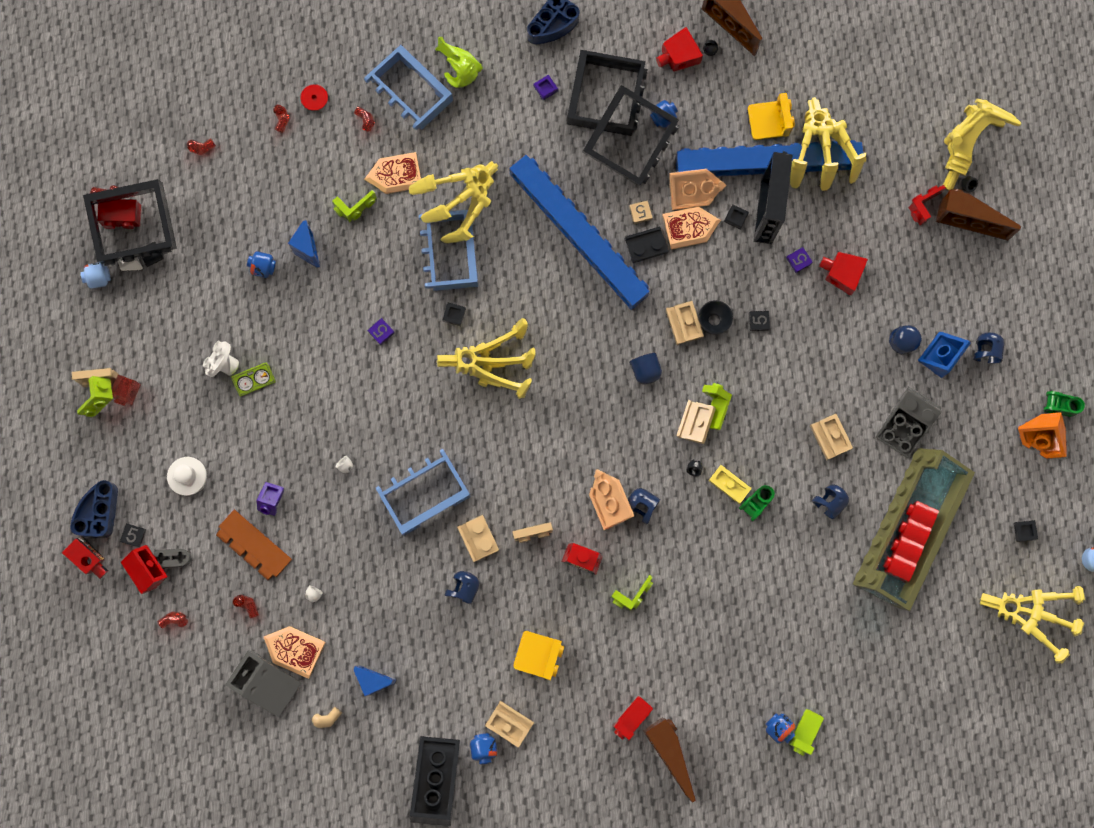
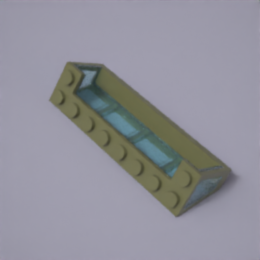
[853,448,975,611]

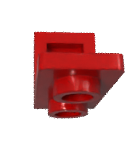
[908,185,946,226]
[613,696,653,740]

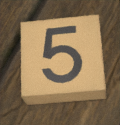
[629,201,652,224]

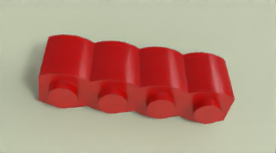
[883,501,939,583]

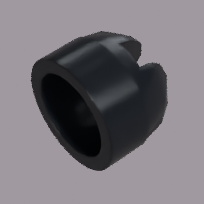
[703,40,718,56]
[961,176,978,192]
[686,459,703,476]

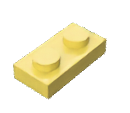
[708,465,752,504]

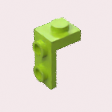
[332,190,377,222]
[77,376,113,417]
[702,383,732,430]
[611,575,653,610]
[789,709,824,756]

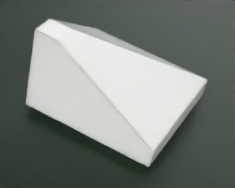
[118,257,143,271]

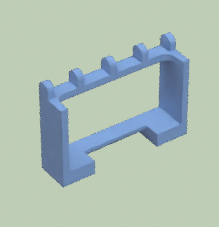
[364,45,453,130]
[419,210,478,291]
[376,449,471,536]

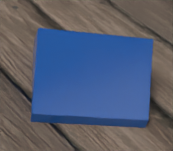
[288,220,320,268]
[918,331,971,378]
[353,666,396,696]

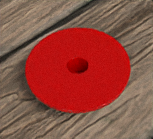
[300,84,328,111]

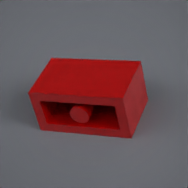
[97,199,141,229]
[121,545,168,594]

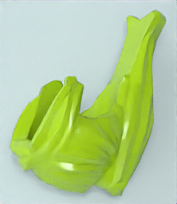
[435,37,483,88]

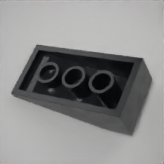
[410,736,460,826]

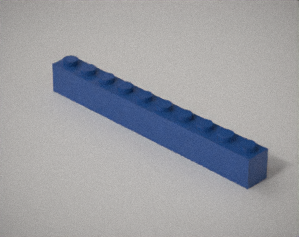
[675,140,863,176]
[509,155,650,310]

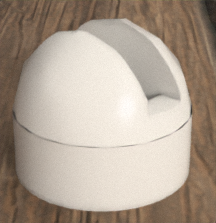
[336,456,353,473]
[305,585,323,602]

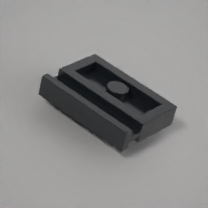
[624,226,669,263]

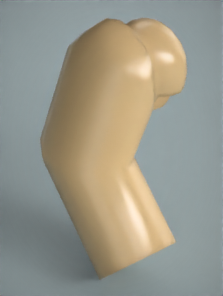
[312,707,342,728]

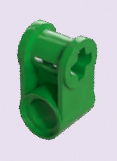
[1043,391,1085,417]
[739,485,775,522]

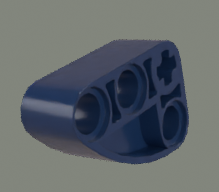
[527,0,580,45]
[70,480,118,538]

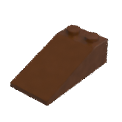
[702,0,762,56]
[936,189,1021,241]
[643,717,696,803]

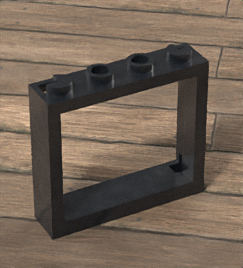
[567,50,648,136]
[582,85,679,186]
[753,151,793,244]
[83,179,177,266]

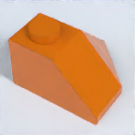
[1018,413,1067,458]

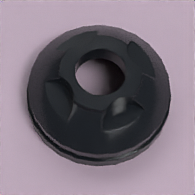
[698,300,733,335]

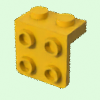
[747,93,795,140]
[513,631,564,680]

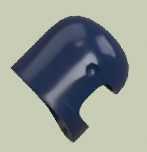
[889,325,922,354]
[973,332,1004,364]
[629,353,662,384]
[811,484,849,519]
[628,488,661,525]
[444,571,480,604]

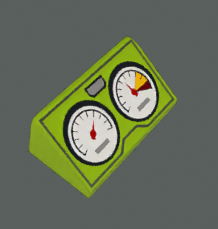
[231,362,276,397]

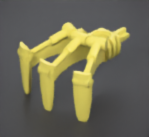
[790,98,866,191]
[943,99,1021,190]
[409,161,498,243]
[437,318,536,399]
[980,586,1085,664]

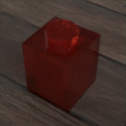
[112,375,141,407]

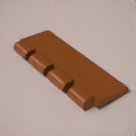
[216,509,292,581]

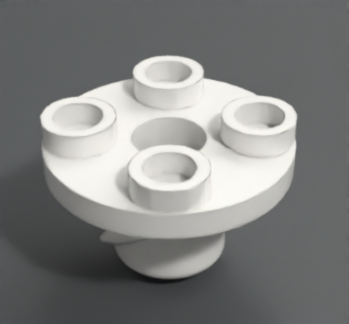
[203,341,239,377]
[167,457,207,496]

